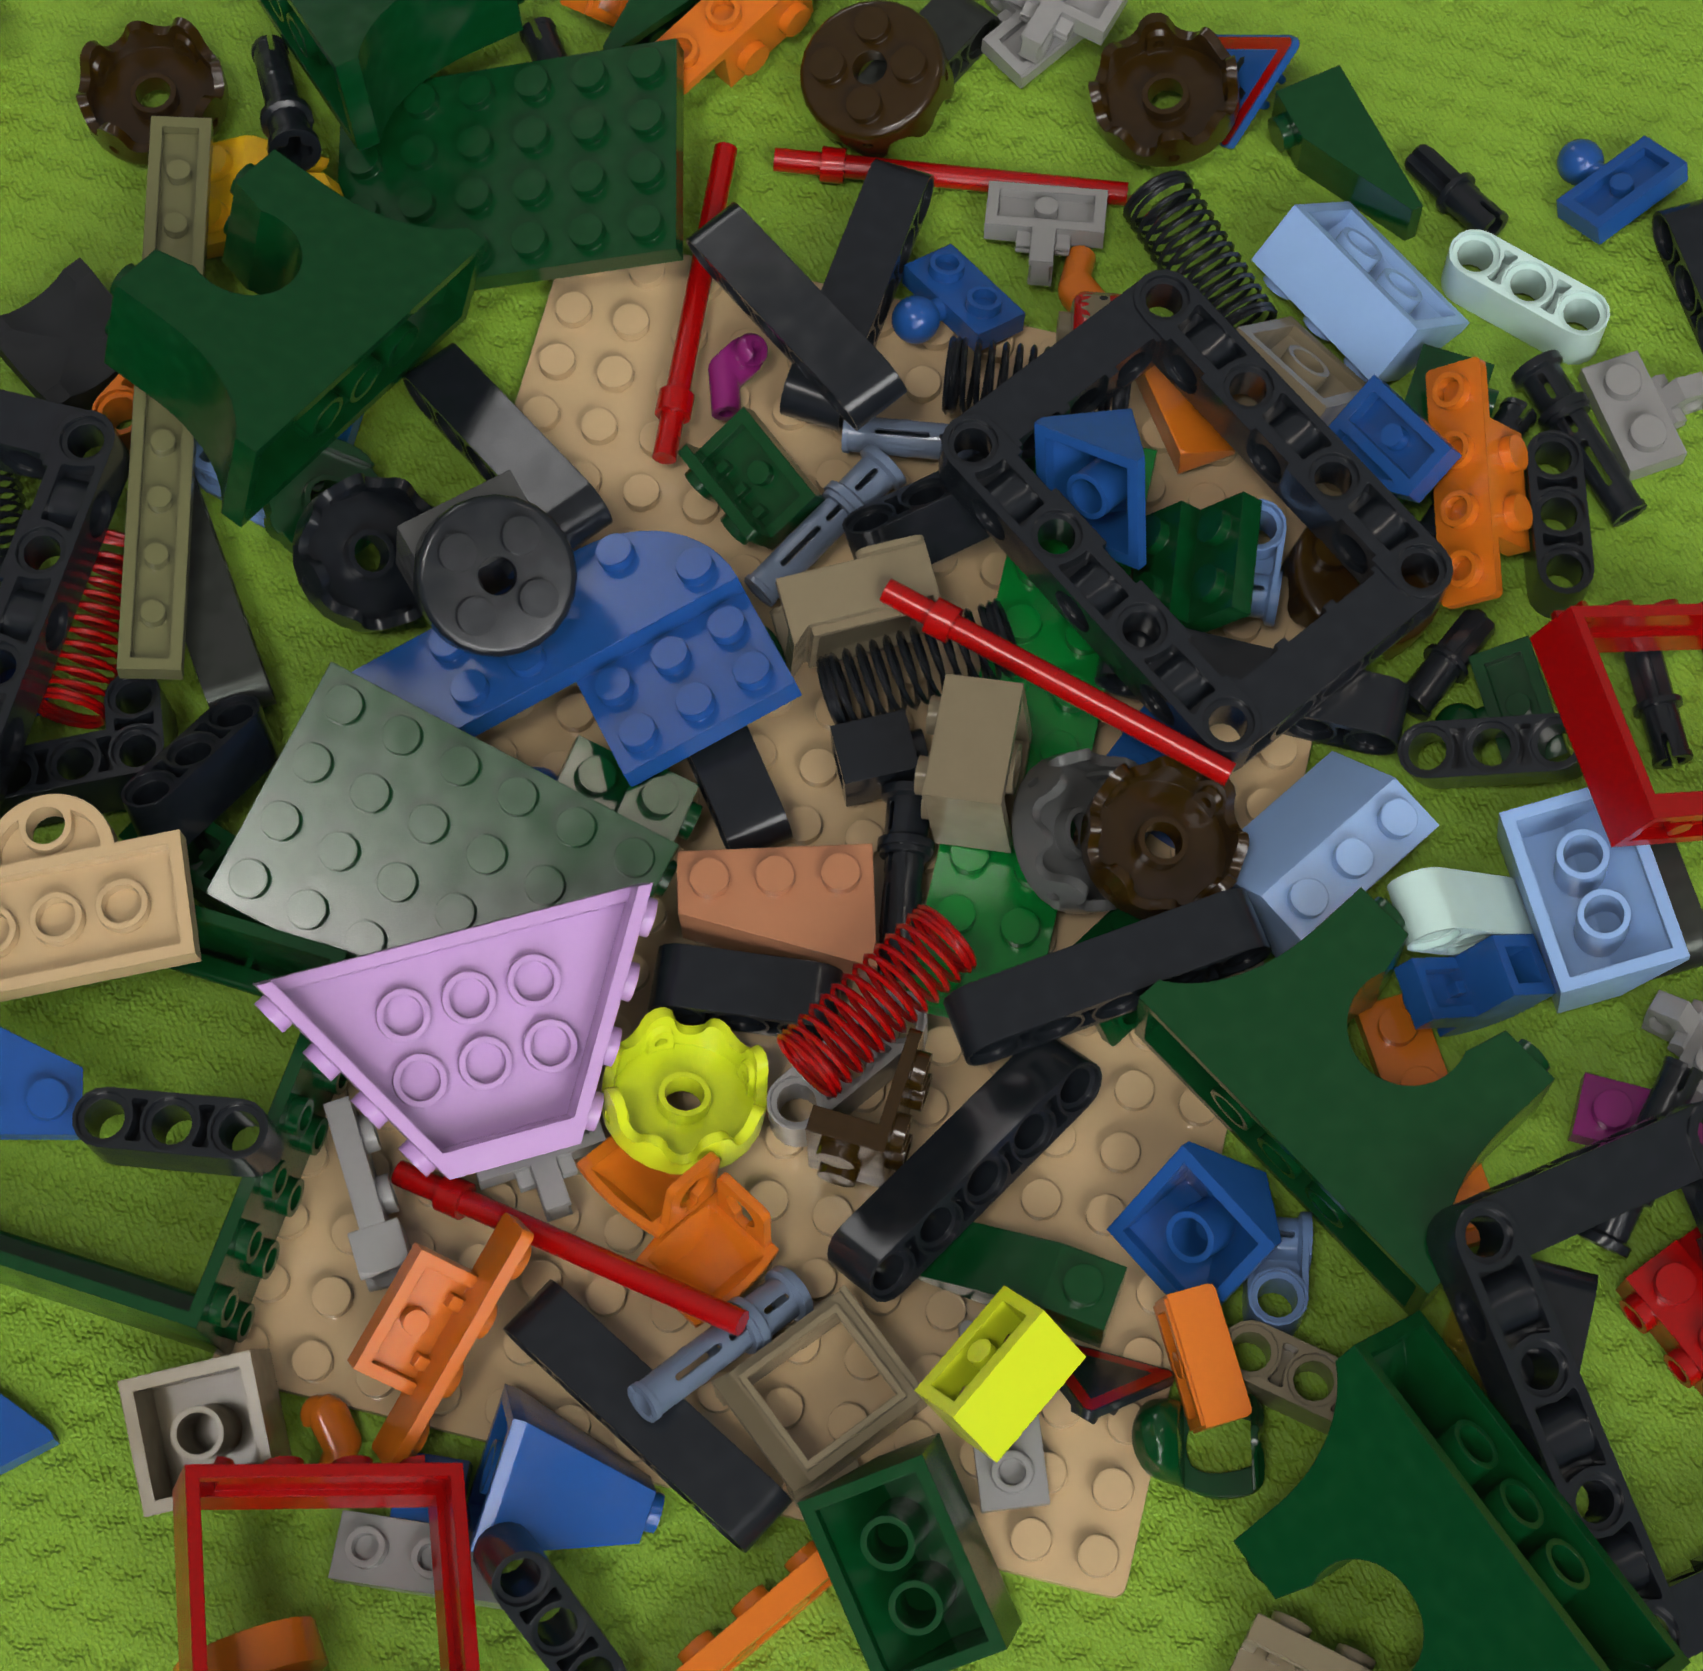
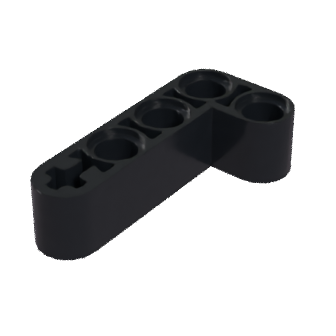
[0,676,178,827]

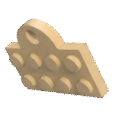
[0,794,202,1002]

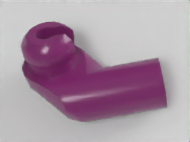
[708,333,768,421]

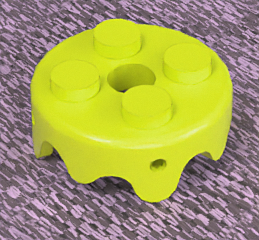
[601,1007,769,1175]

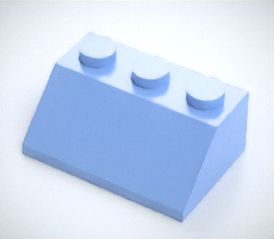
[1251,201,1470,382]
[1231,751,1439,957]
[1497,787,1690,1014]

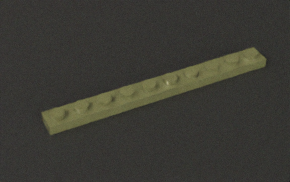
[116,116,214,680]

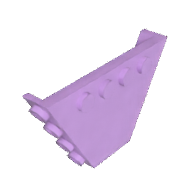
[253,883,658,1180]

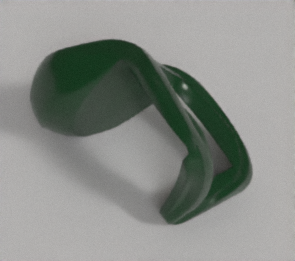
[1132,1394,1265,1500]

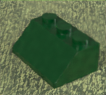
[797,1433,1022,1671]

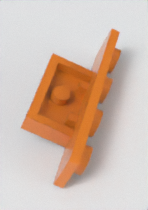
[655,0,814,95]
[1425,357,1533,609]
[347,1212,534,1463]

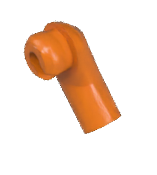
[1058,245,1105,312]
[300,1394,362,1464]

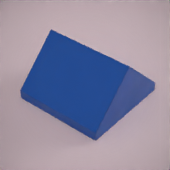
[1034,408,1146,570]

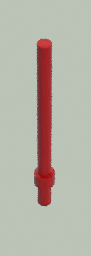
[652,142,738,465]
[773,146,1129,206]
[880,579,1237,786]
[391,1160,749,1336]

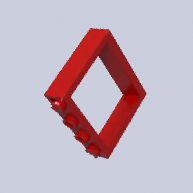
[1529,599,1703,847]
[172,1455,480,1671]

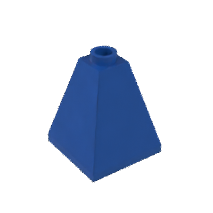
[466,1384,665,1552]

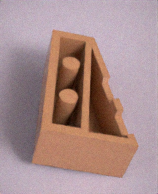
[677,843,878,991]

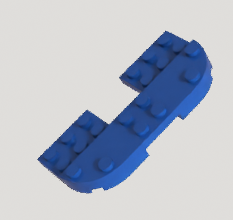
[352,531,802,788]

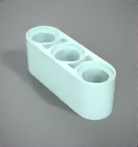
[1441,229,1610,365]
[1387,867,1534,956]

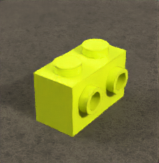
[914,1285,1086,1463]

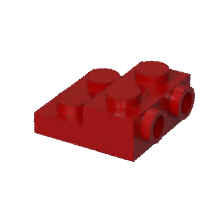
[1616,1227,1703,1397]

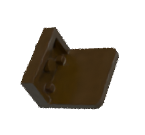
[805,1028,933,1188]

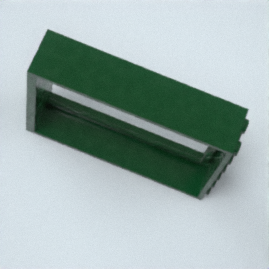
[0,905,352,1356]

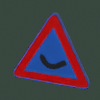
[1216,34,1300,150]

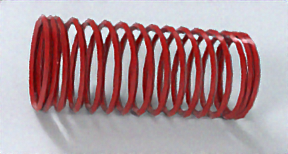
[37,529,125,729]
[777,905,977,1098]

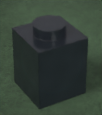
[830,709,929,807]

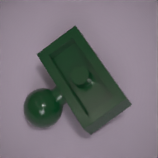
[1435,635,1571,762]

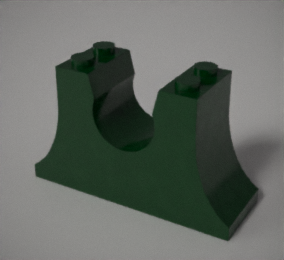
[257,0,525,152]
[104,149,487,527]
[1134,887,1555,1316]
[1233,1310,1691,1671]

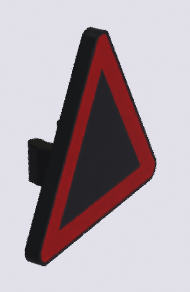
[1060,1344,1175,1424]

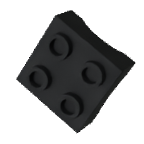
[0,258,119,410]

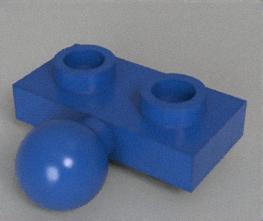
[1556,135,1688,245]
[892,244,1025,352]

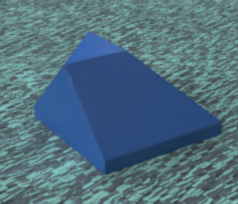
[1107,1141,1282,1306]

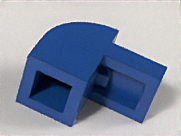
[1394,934,1556,1037]

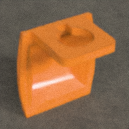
[576,1136,721,1239]
[635,1172,779,1328]

